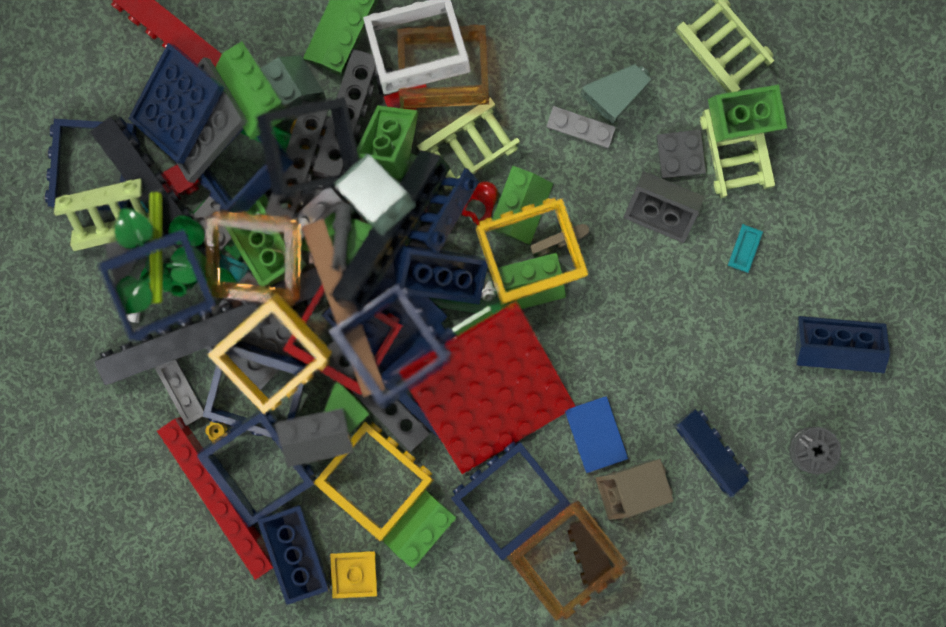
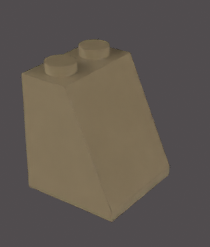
[596,459,674,520]

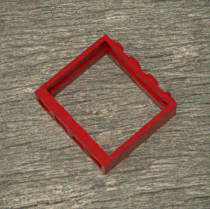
[283,284,402,395]

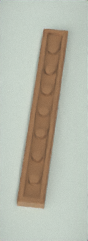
[302,219,385,397]

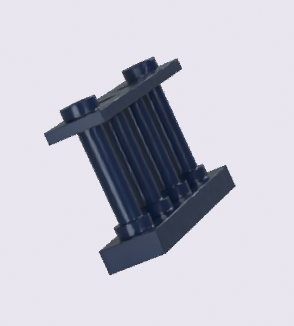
[404,168,479,254]

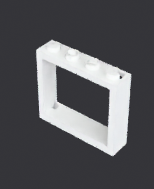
[363,0,470,94]

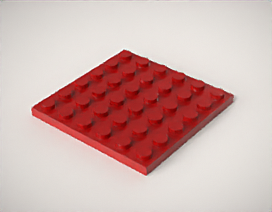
[399,301,576,474]

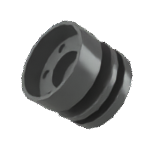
[789,427,841,474]

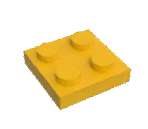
[330,551,377,599]

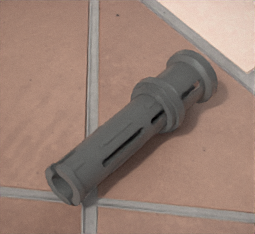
[331,203,354,271]

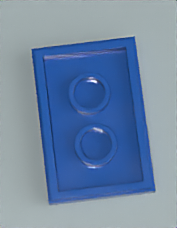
[565,396,628,473]

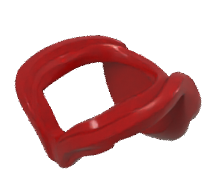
[461,182,499,226]

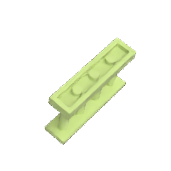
[675,0,775,93]
[417,97,520,192]
[700,109,775,198]
[54,178,150,251]

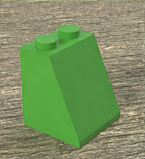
[324,382,372,434]

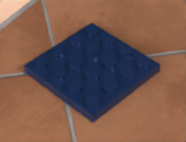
[128,43,225,164]
[322,261,447,374]

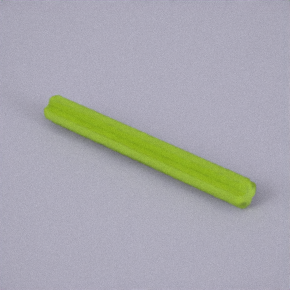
[149,192,163,304]

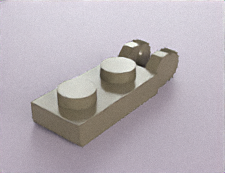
[529,224,590,257]

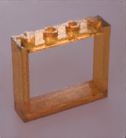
[397,24,489,109]
[206,210,300,305]
[507,500,628,621]

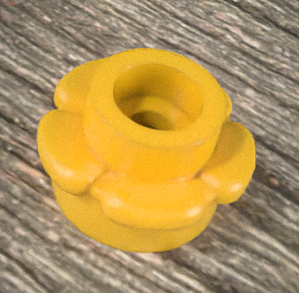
[205,422,227,441]

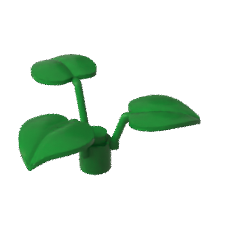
[114,209,212,315]
[140,216,237,298]

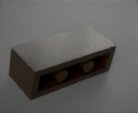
[567,516,615,590]

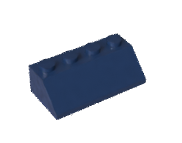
[394,244,488,304]
[795,316,890,373]
[673,409,750,498]
[257,504,331,605]

